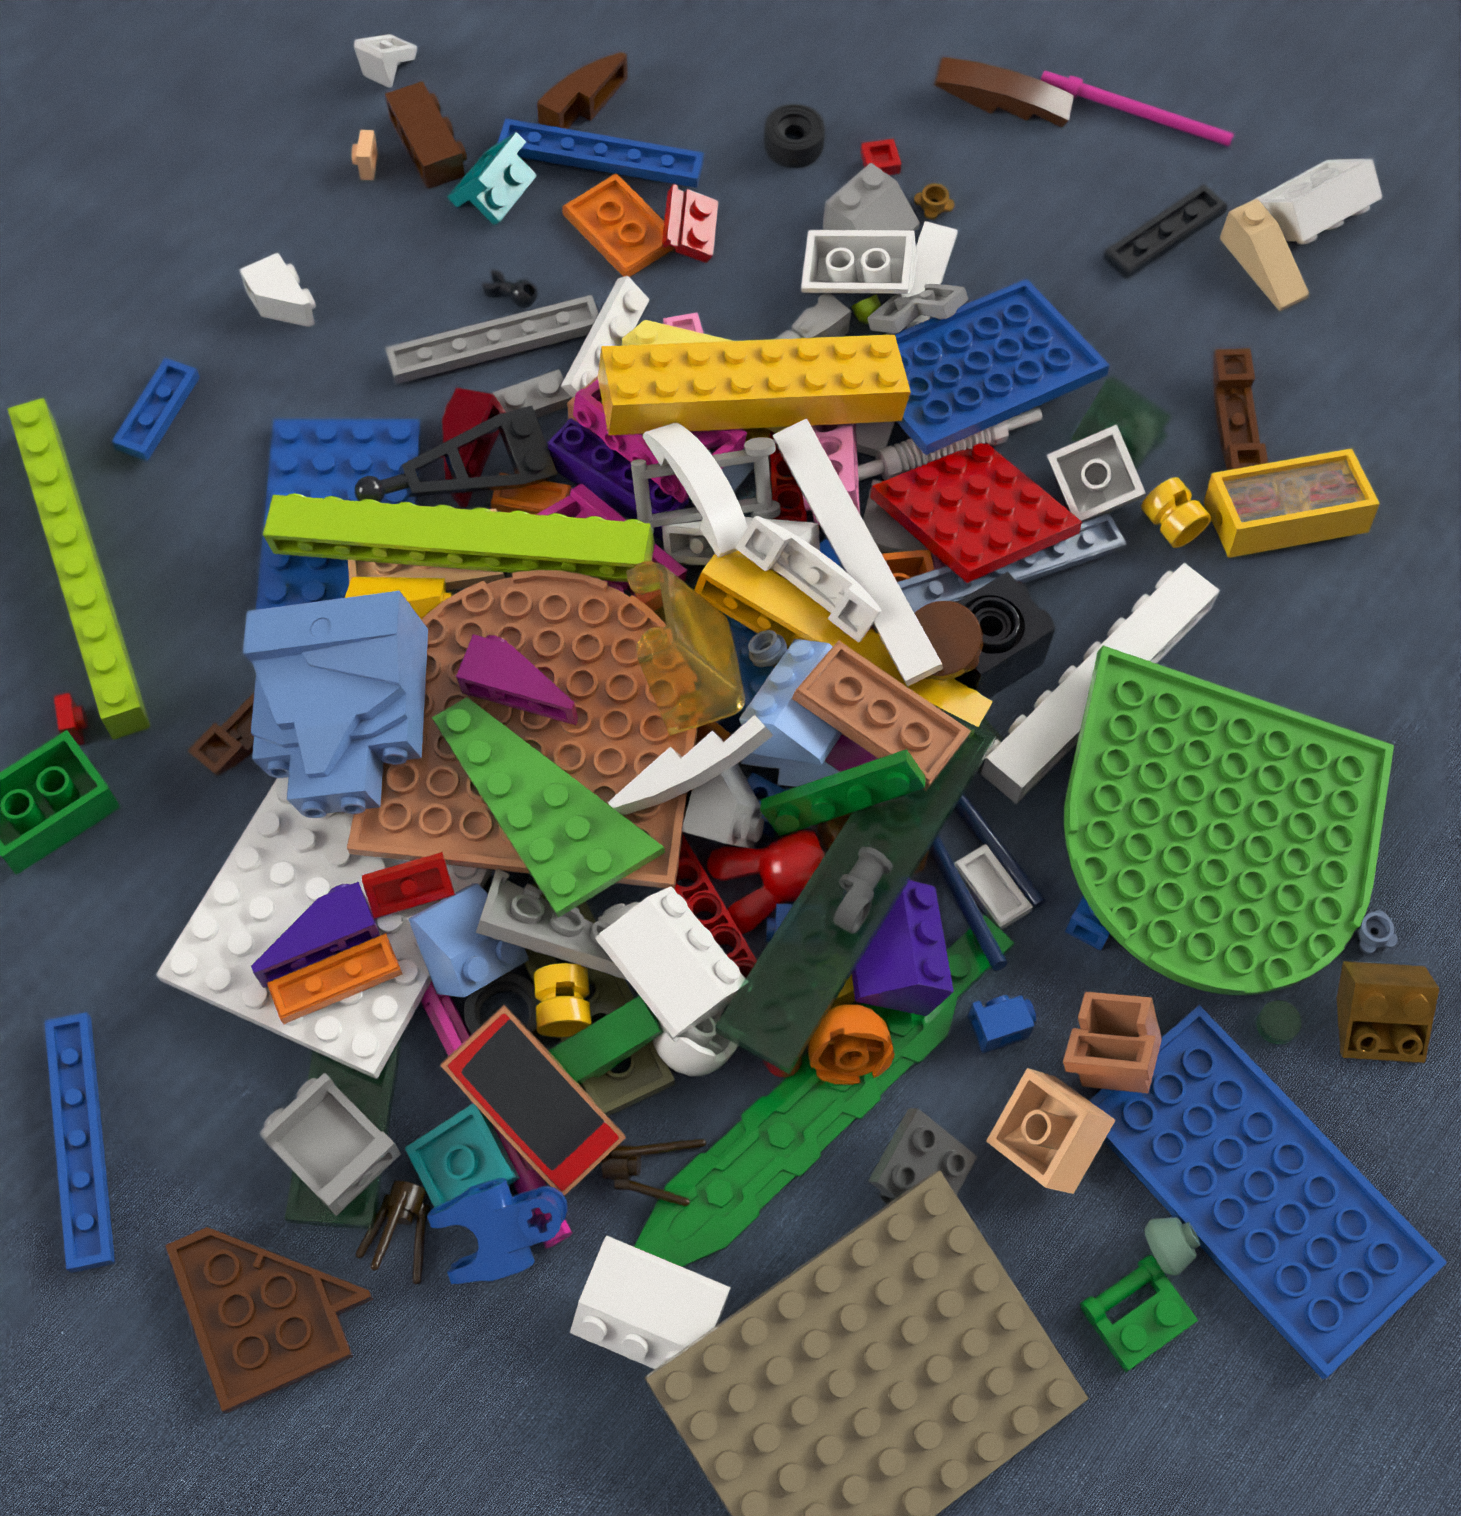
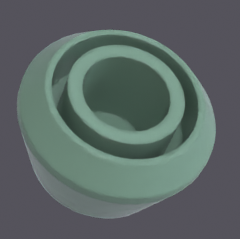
[1144,1217,1200,1276]

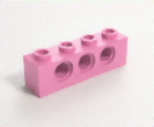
[803,423,860,525]

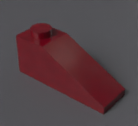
[442,387,506,508]

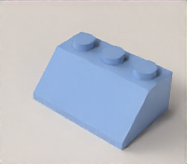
[739,639,842,765]

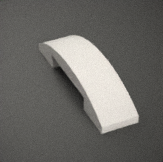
[643,422,748,558]
[735,516,882,643]

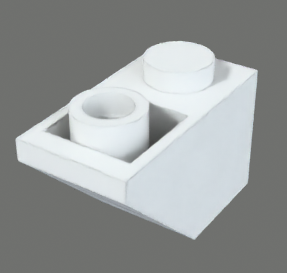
[239,253,316,327]

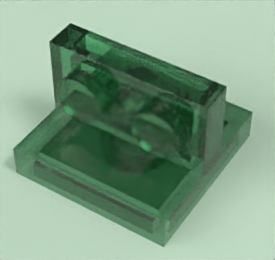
[1071,376,1172,472]

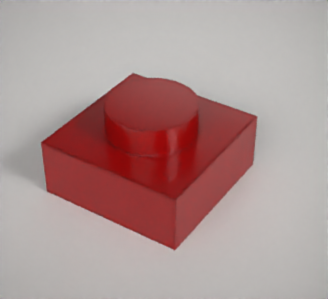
[860,138,902,175]
[54,693,88,745]

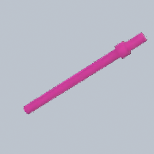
[1041,70,1234,147]

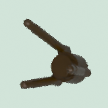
[602,1139,707,1206]
[356,1181,430,1285]

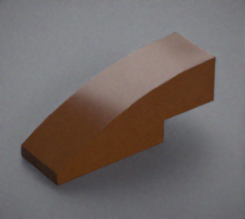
[537,51,628,129]

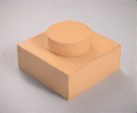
[352,129,378,180]

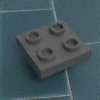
[868,1108,977,1205]

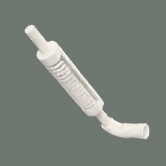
[858,407,1042,481]

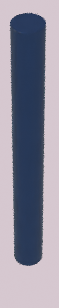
[938,776,1046,909]
[925,834,1008,971]

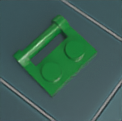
[1079,1254,1198,1373]

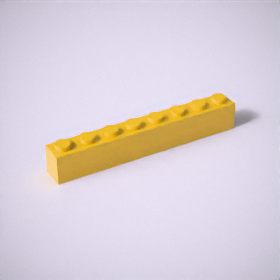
[692,551,993,754]

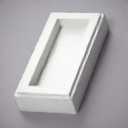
[954,844,1033,930]

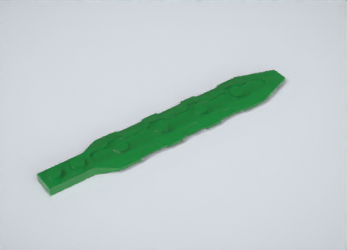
[634,915,1014,1267]

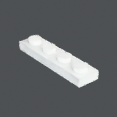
[561,276,649,398]

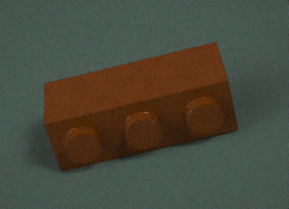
[385,81,467,190]

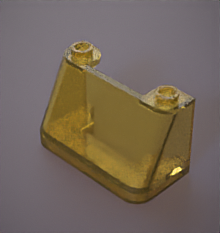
[626,561,745,736]

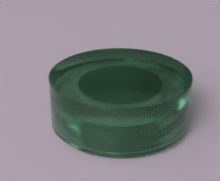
[1256,1000,1301,1044]

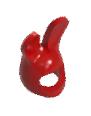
[707,829,833,934]

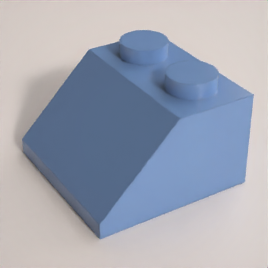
[408,883,529,998]

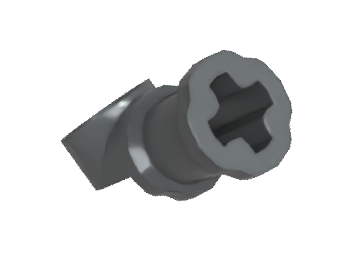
[834,846,893,934]

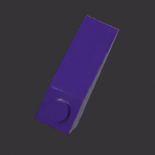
[251,882,380,988]

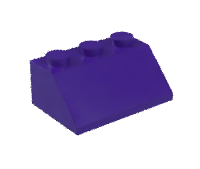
[841,878,954,1016]

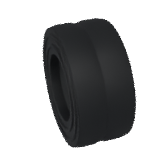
[764,104,825,168]

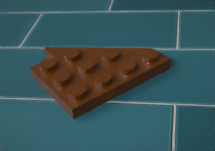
[165,1227,373,1414]

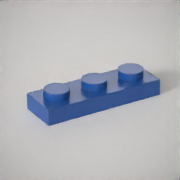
[111,358,200,462]

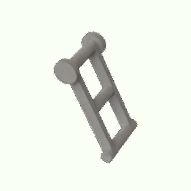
[631,437,781,533]

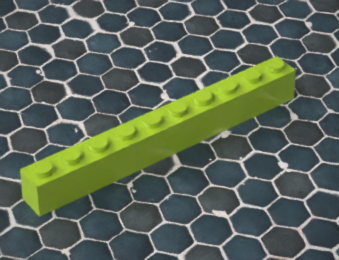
[7,398,151,740]
[263,493,655,584]

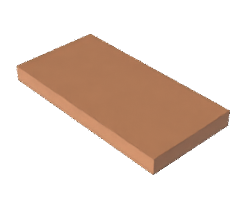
[792,640,971,791]

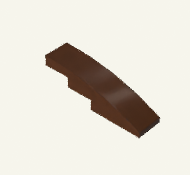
[934,57,1074,128]

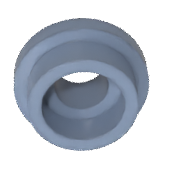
[748,630,787,667]

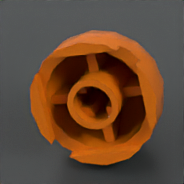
[808,1004,895,1085]

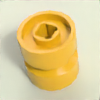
[1141,477,1212,548]
[534,963,592,1037]

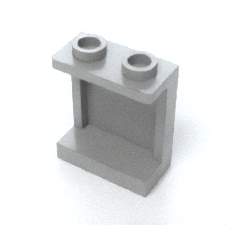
[260,1073,401,1216]

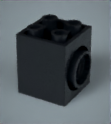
[954,571,1056,699]

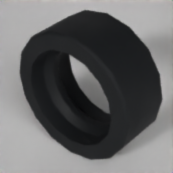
[464,972,541,1039]

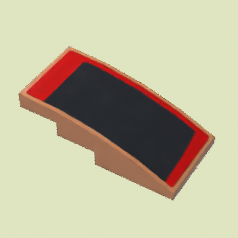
[440,1005,626,1196]

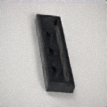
[1103,184,1228,280]

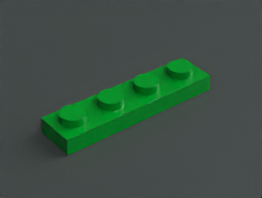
[760,749,926,836]

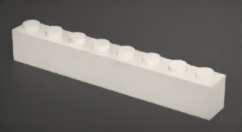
[981,563,1220,804]

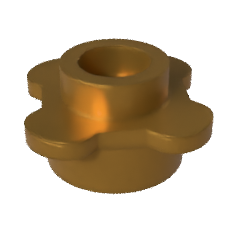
[914,183,955,219]

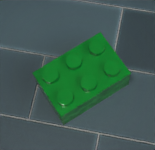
[0,730,121,875]

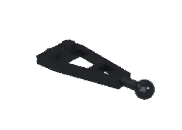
[354,405,557,502]

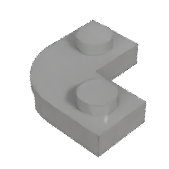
[867,284,968,335]

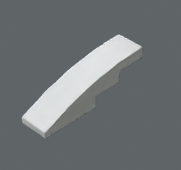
[608,715,773,815]

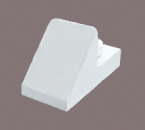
[354,34,418,88]

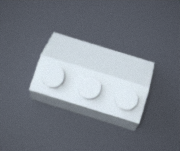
[1253,159,1382,245]
[801,230,917,294]
[595,886,749,1038]
[570,1236,731,1369]

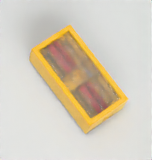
[1204,448,1380,558]

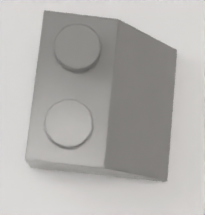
[823,163,920,232]
[682,763,764,848]

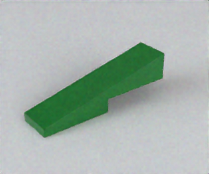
[548,996,664,1085]

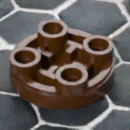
[914,601,983,680]

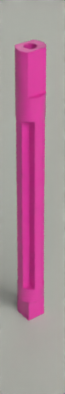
[421,981,572,1248]

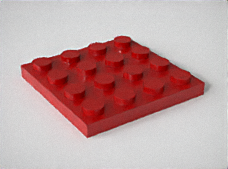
[870,442,1082,583]

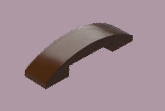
[1213,348,1268,470]
[187,693,254,777]

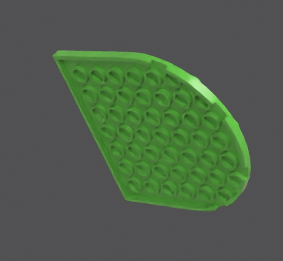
[1064,645,1394,995]

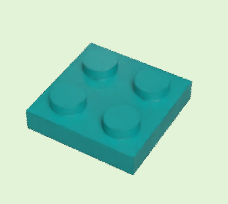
[405,1103,520,1208]

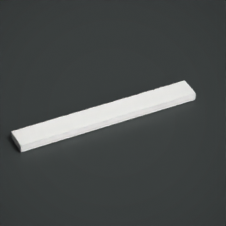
[856,221,958,456]
[773,418,943,686]

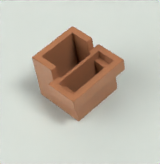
[1063,992,1162,1093]

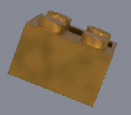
[1337,961,1439,1063]

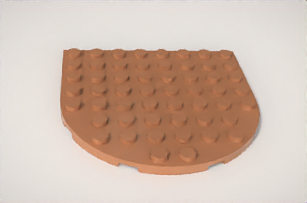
[347,570,698,889]

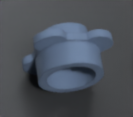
[1354,910,1398,954]

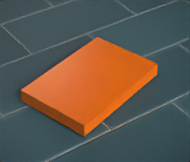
[562,173,675,277]

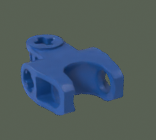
[427,1178,568,1284]

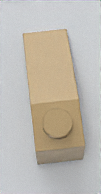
[1219,198,1309,312]

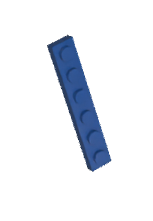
[497,118,704,188]
[44,1012,115,1273]

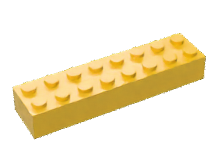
[598,335,911,435]

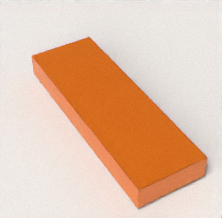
[267,933,403,1025]

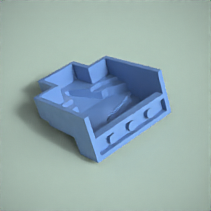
[243,591,428,818]

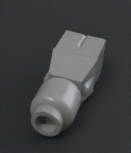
[775,293,851,339]

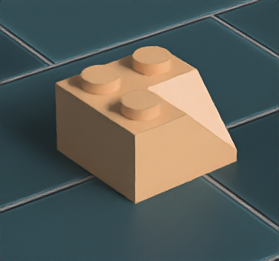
[986,1068,1115,1194]

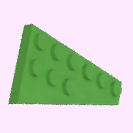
[432,697,665,918]

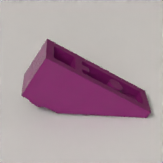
[456,634,578,725]

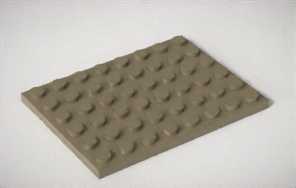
[643,1171,1089,1516]

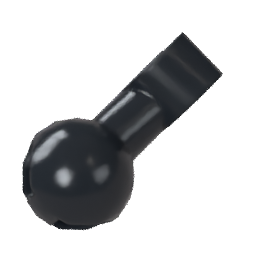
[482,270,538,308]

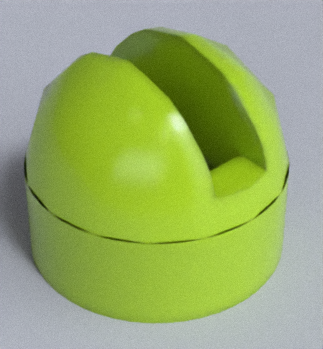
[851,294,881,324]

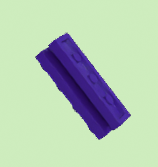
[548,418,688,541]

